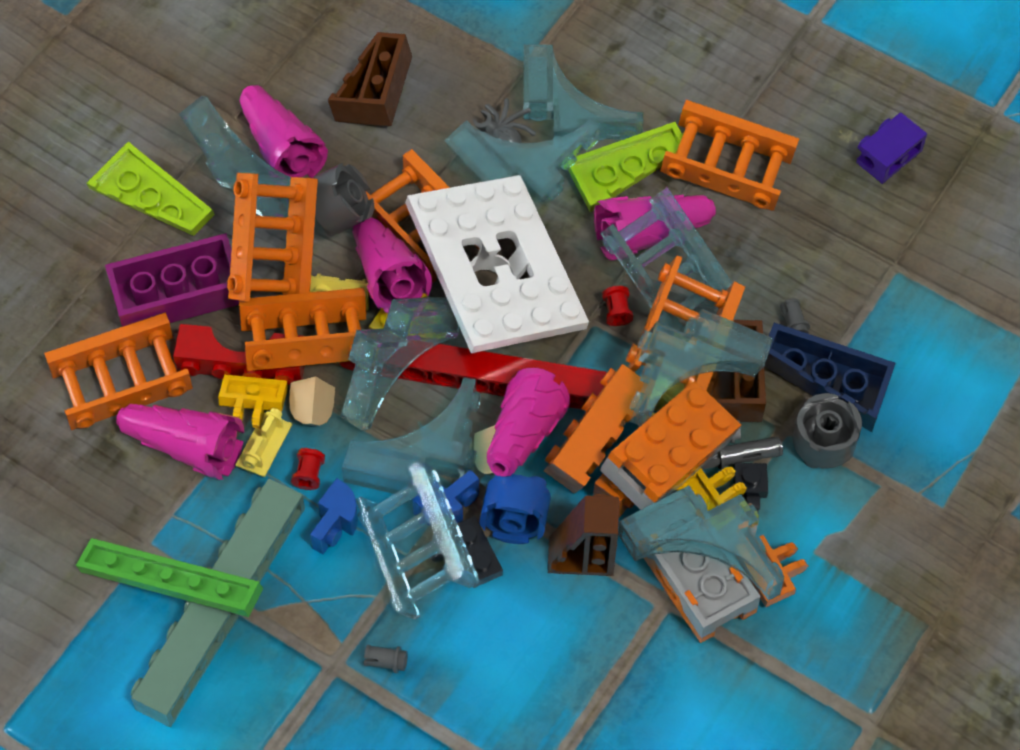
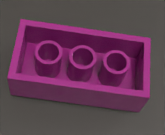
[105,233,239,327]

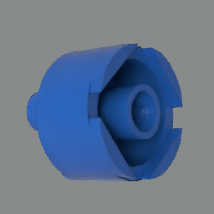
[480,474,551,544]

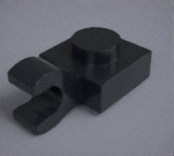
[734,463,768,518]

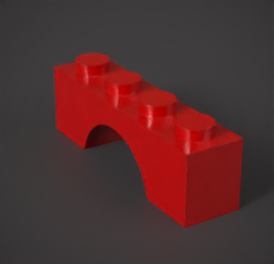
[173,324,305,385]

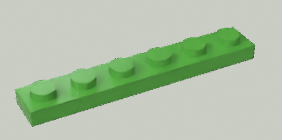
[76,538,264,617]

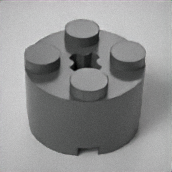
[313,163,374,236]
[793,393,862,468]

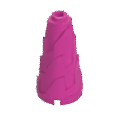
[239,85,328,186]
[594,195,716,261]
[352,217,432,314]
[487,368,570,477]
[116,404,244,480]

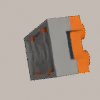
[600,380,741,516]
[630,491,761,643]

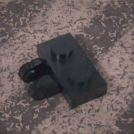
[429,516,503,588]

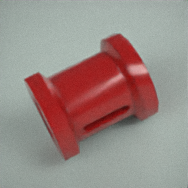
[602,286,633,326]
[291,448,325,490]

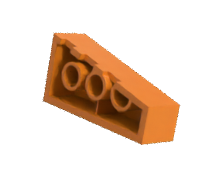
[544,364,654,494]

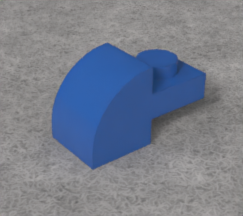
[412,470,479,528]
[310,478,358,554]

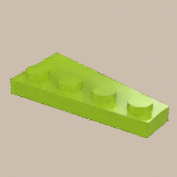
[566,122,683,213]
[86,142,215,236]

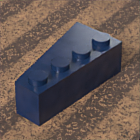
[764,322,896,432]

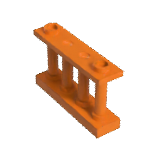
[660,100,799,211]
[366,149,480,283]
[227,173,318,301]
[626,255,746,391]
[239,288,375,371]
[44,312,193,431]

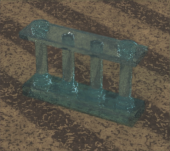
[600,187,732,334]
[356,461,480,619]

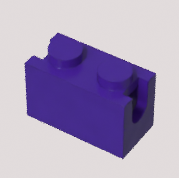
[856,112,927,184]

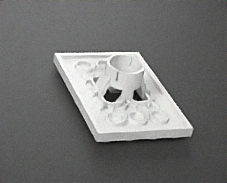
[405,175,589,353]

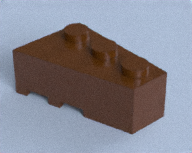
[328,32,412,126]
[707,320,766,422]
[548,493,619,576]

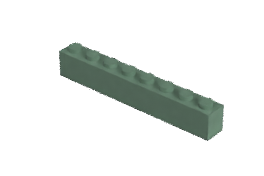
[131,478,305,728]

